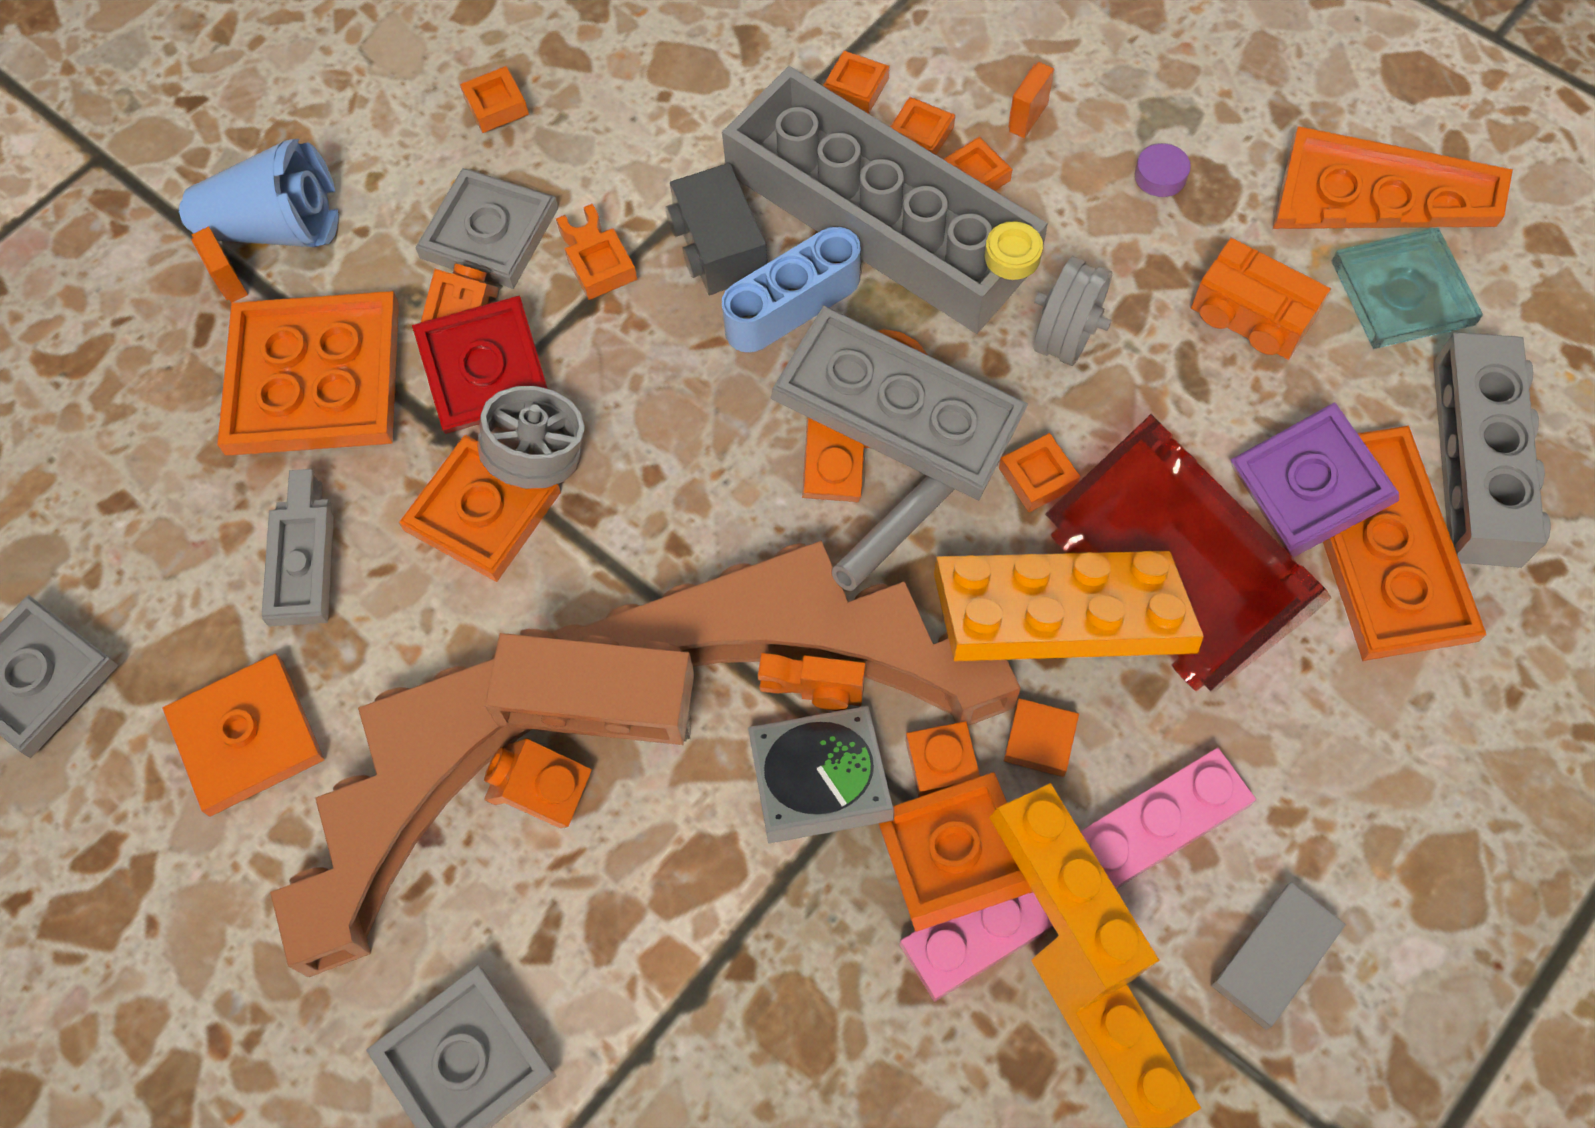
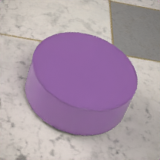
[1135,143,1191,197]

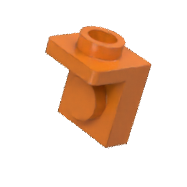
[420,263,499,323]

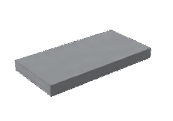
[771,306,1028,501]

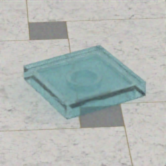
[1332,227,1483,349]

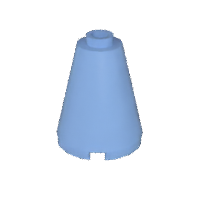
[179,139,339,247]

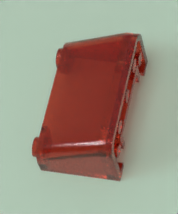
[1045,414,1332,693]

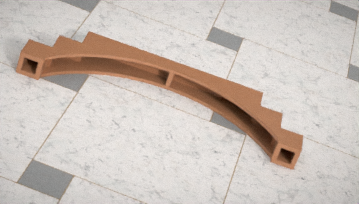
[270,540,1021,977]

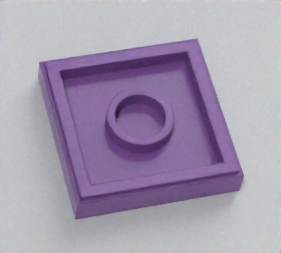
[1231,402,1399,559]

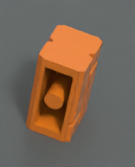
[1191,238,1331,360]

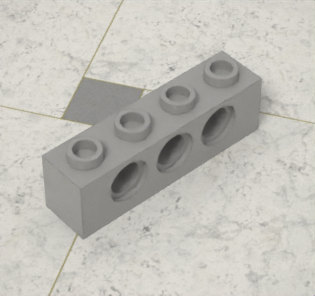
[1433,332,1551,568]

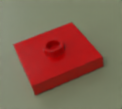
[412,295,548,434]

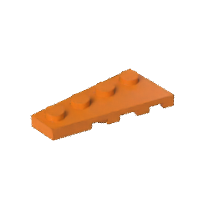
[1273,126,1513,229]

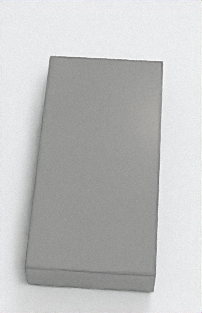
[1211,882,1346,1030]

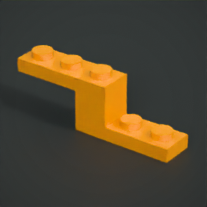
[989,783,1201,1128]

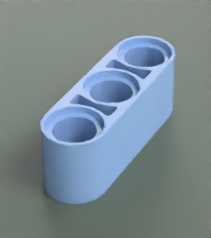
[722,227,861,352]

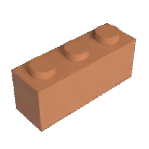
[484,629,694,745]

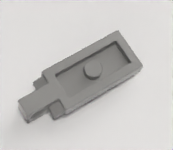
[262,469,334,627]

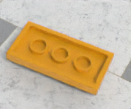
[934,551,1204,661]

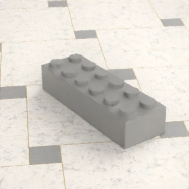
[722,66,1048,334]

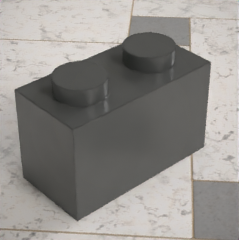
[665,163,768,295]

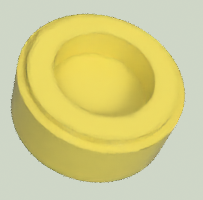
[984,221,1043,280]

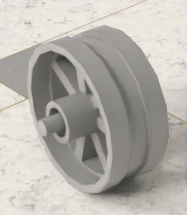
[1033,256,1112,366]
[477,386,585,489]

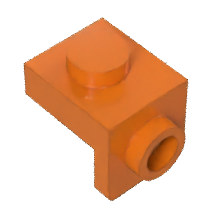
[484,738,592,828]

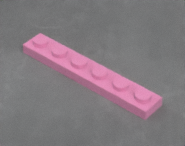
[900,748,1256,1002]

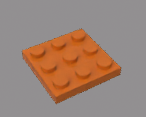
[217,291,399,456]

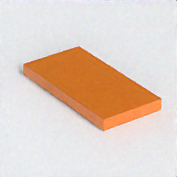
[1323,426,1487,661]

